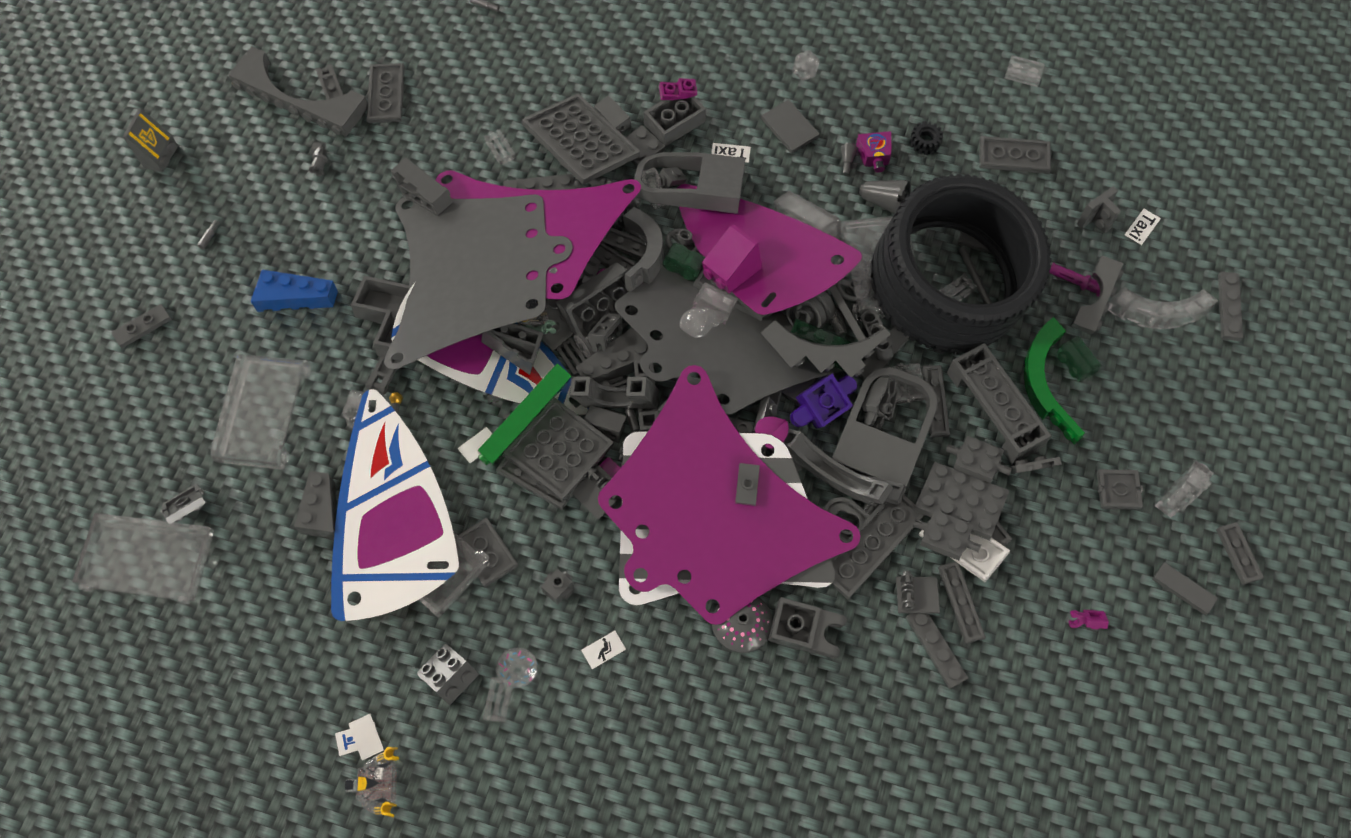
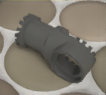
[308,141,328,177]

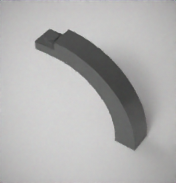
[623,207,664,292]
[783,429,893,505]

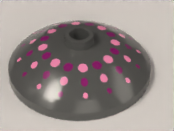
[712,597,773,653]

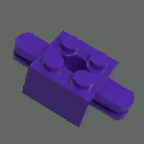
[790,374,857,429]

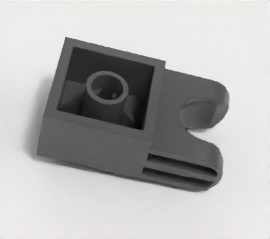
[768,597,847,658]

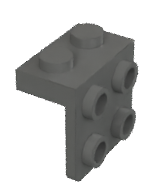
[417,644,479,706]

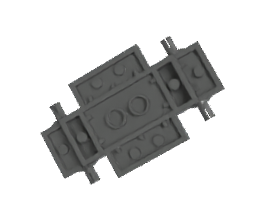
[912,436,1012,561]

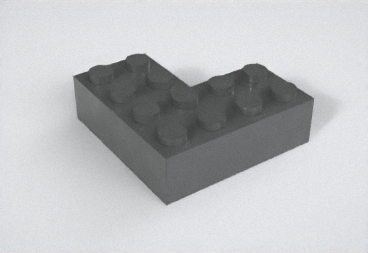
[351,276,414,364]

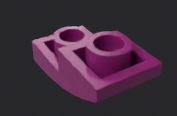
[659,78,697,100]

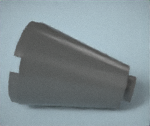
[859,180,911,214]

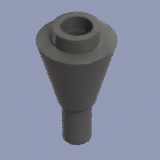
[841,142,858,176]

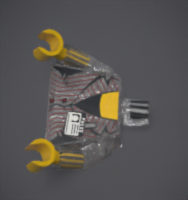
[345,747,399,817]

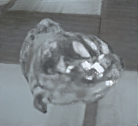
[679,305,720,338]

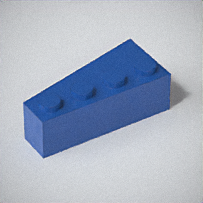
[251,270,338,312]

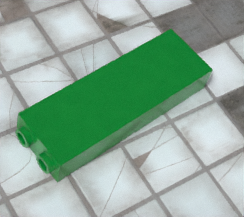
[477,363,572,466]

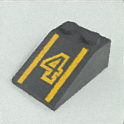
[123,108,177,173]

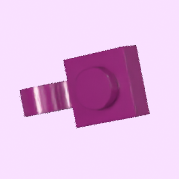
[1068,609,1109,629]

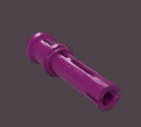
[1049,262,1100,297]

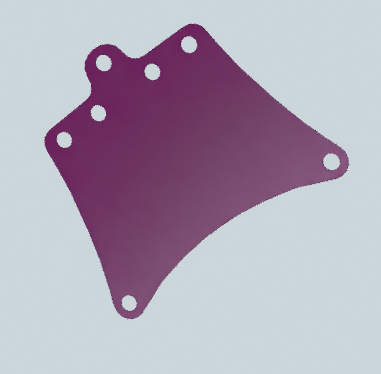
[435,170,641,299]
[598,365,861,625]

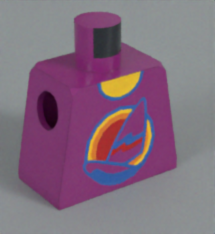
[856,131,891,173]

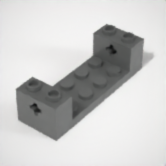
[947,343,1051,465]

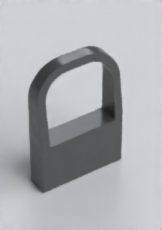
[634,152,745,213]
[832,368,937,487]

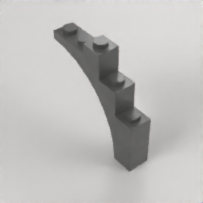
[761,320,890,377]

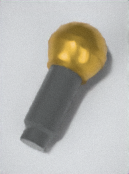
[389,392,403,415]

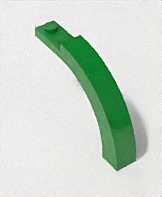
[1024,317,1085,444]

